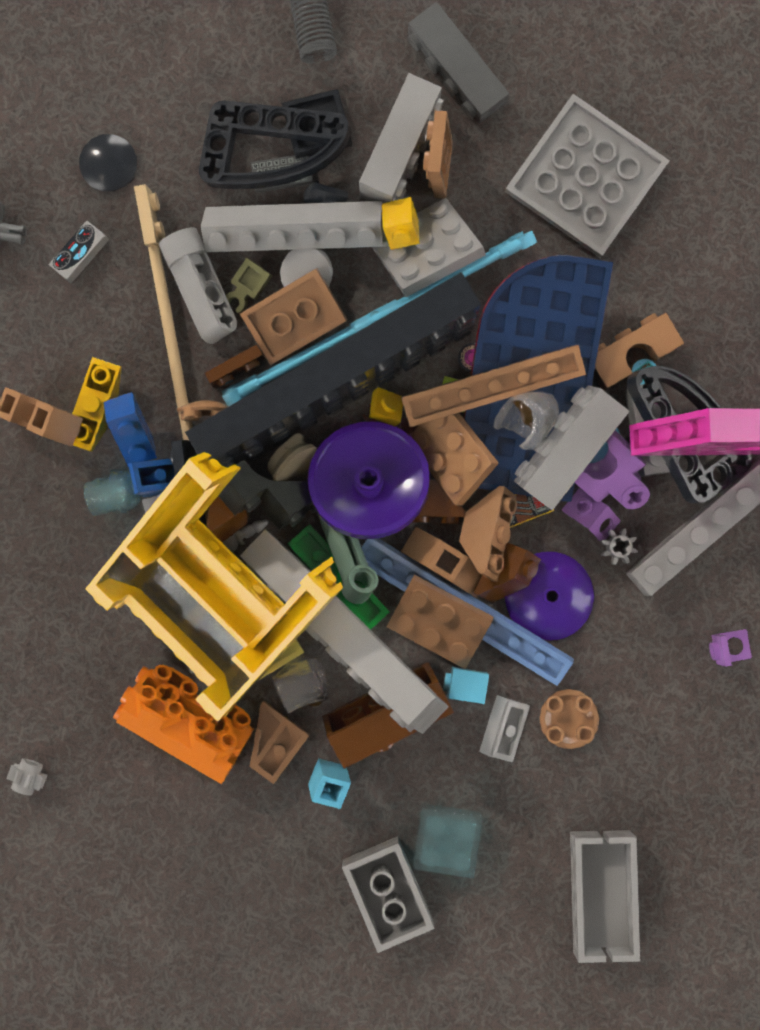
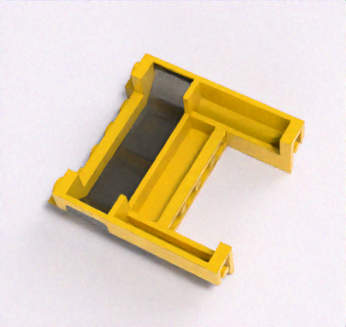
[86,452,343,722]

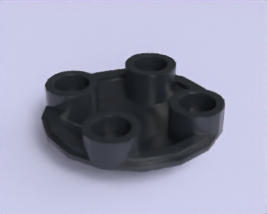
[79,134,137,191]

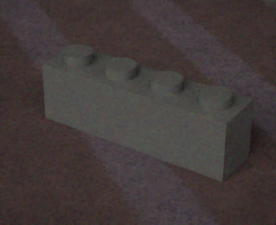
[407,1,509,124]

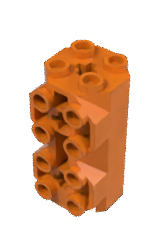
[113,665,254,784]

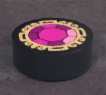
[458,343,476,373]

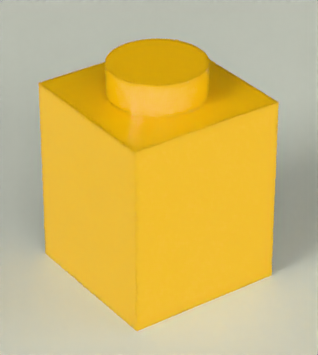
[382,197,420,250]

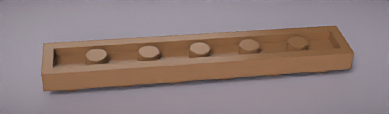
[401,345,586,427]

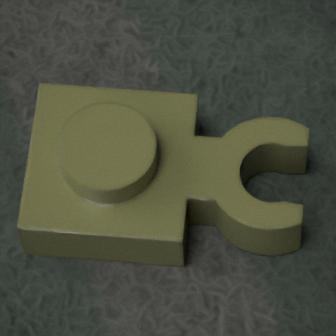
[226,258,273,314]

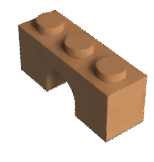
[594,313,684,391]
[0,387,83,447]

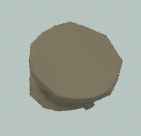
[267,433,317,481]

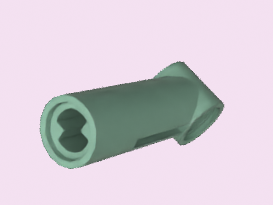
[316,511,378,604]

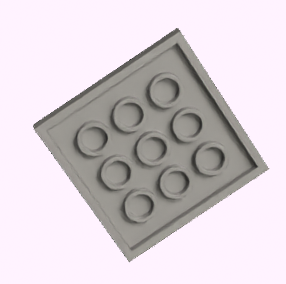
[505,94,670,259]

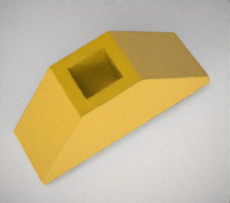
[72,357,122,452]

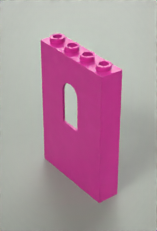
[629,408,760,456]

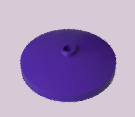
[308,422,430,539]

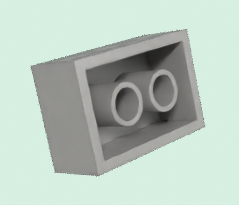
[342,836,434,953]

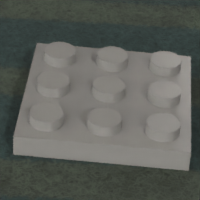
[372,198,486,297]

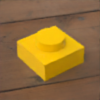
[369,387,403,427]

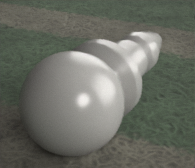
[222,519,269,552]

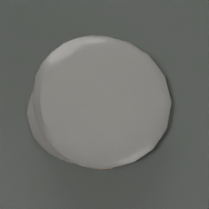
[280,249,333,287]

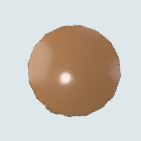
[176,400,229,421]
[539,689,600,749]

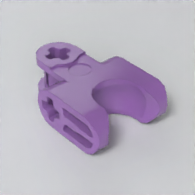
[575,430,650,509]

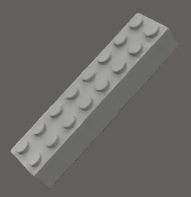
[240,529,449,734]

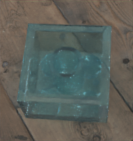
[413,803,483,878]

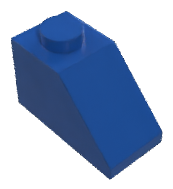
[128,459,175,497]

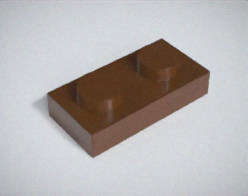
[204,344,264,388]

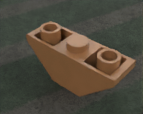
[459,486,517,582]
[401,527,482,598]

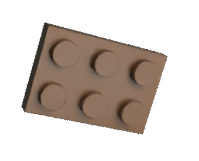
[423,110,453,199]
[240,268,347,365]
[411,413,499,505]
[387,574,494,669]

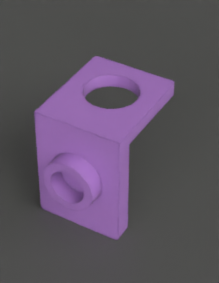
[562,488,621,541]
[709,629,752,667]

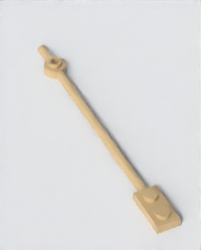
[134,184,209,527]

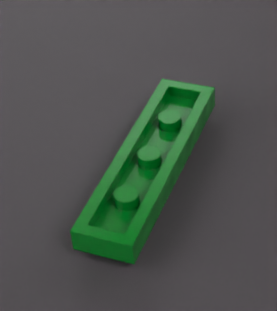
[287,524,389,630]

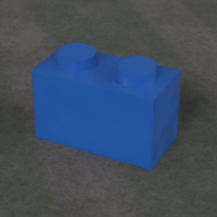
[104,392,157,467]

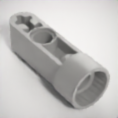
[159,227,237,344]

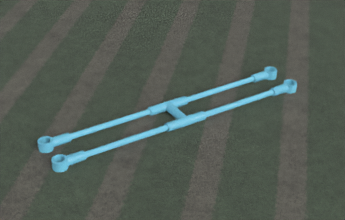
[221,231,537,406]

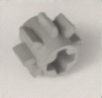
[600,529,638,565]
[6,759,47,795]

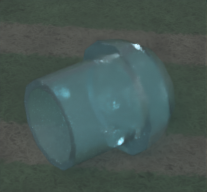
[83,469,141,516]

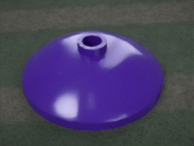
[505,552,594,641]

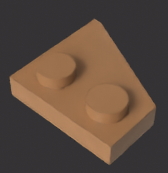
[250,701,310,784]

